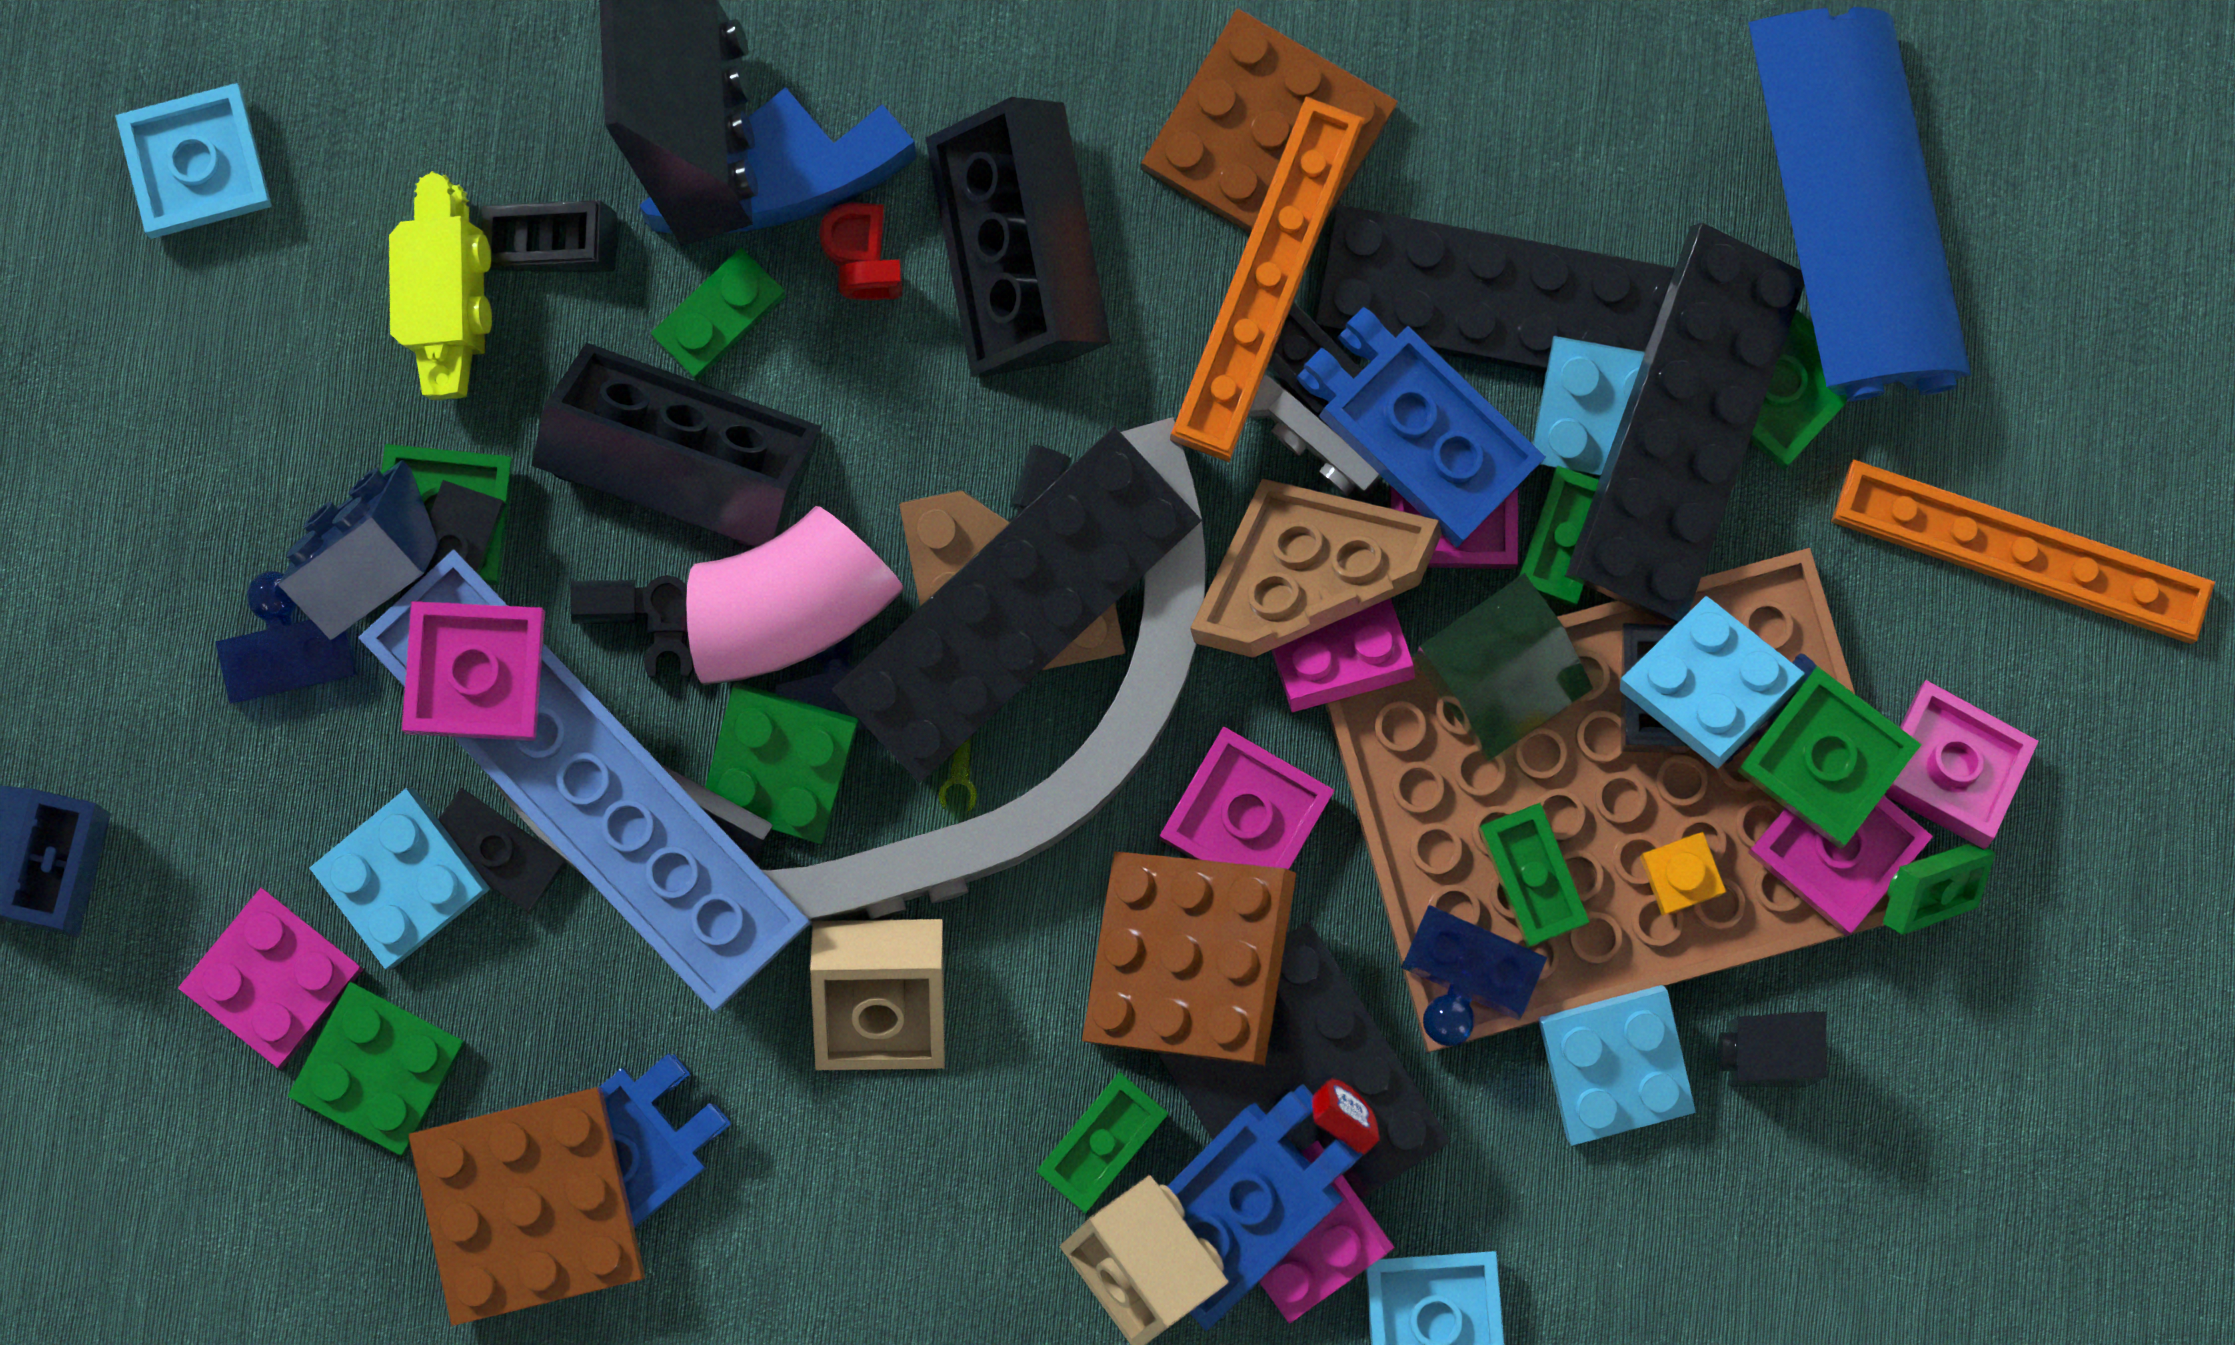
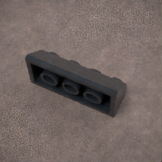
[925,97,1111,377]
[531,342,822,547]

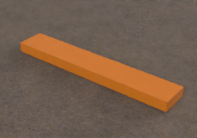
[1170,97,1365,462]
[1831,459,2215,644]

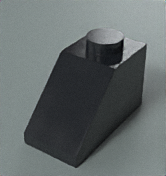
[1718,1011,1827,1088]

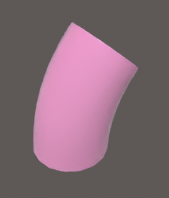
[686,506,904,685]

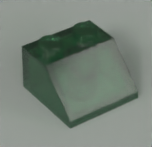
[1414,573,1593,763]

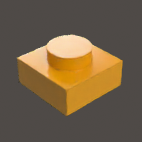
[1639,832,1726,917]

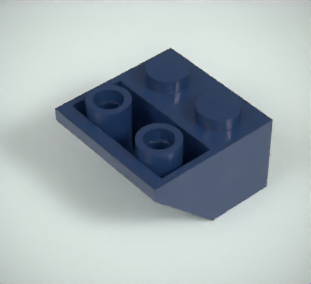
[278,460,439,640]
[0,785,111,938]

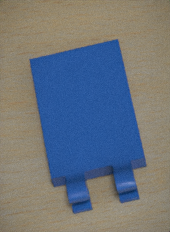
[1296,307,1546,548]
[599,1053,732,1229]
[1167,1084,1363,1331]

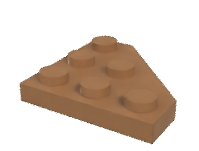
[1190,479,1442,658]
[899,490,1125,670]

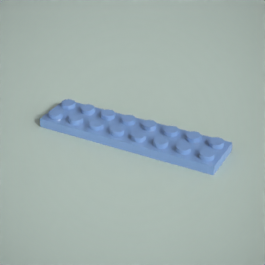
[358,549,811,1014]

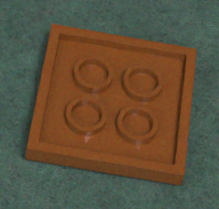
[1141,8,1398,233]
[1082,851,1296,1066]
[408,1087,646,1326]

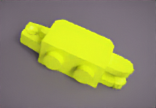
[389,171,492,400]

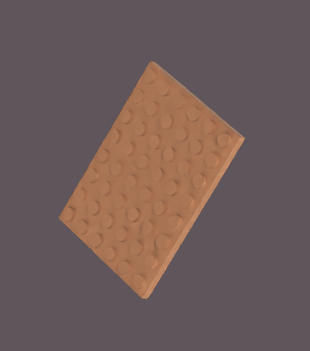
[1325,548,1890,1053]

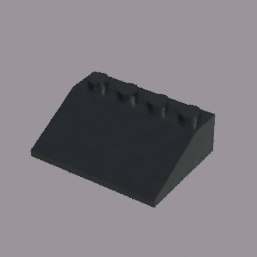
[599,0,758,246]
[1157,921,1451,1200]

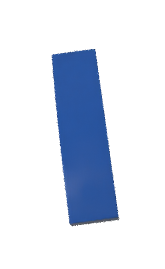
[639,87,917,233]

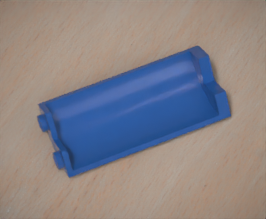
[1748,7,1971,402]

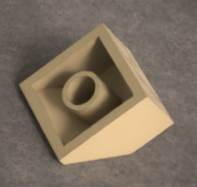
[810,919,945,1070]
[1059,1175,1228,1345]

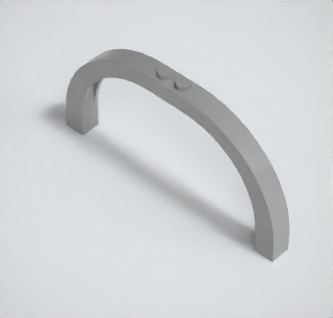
[489,417,1206,926]

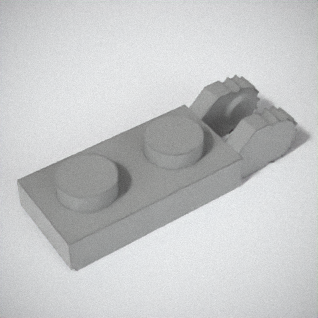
[1249,375,1380,499]

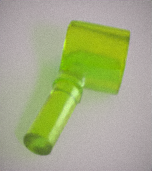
[939,736,978,812]

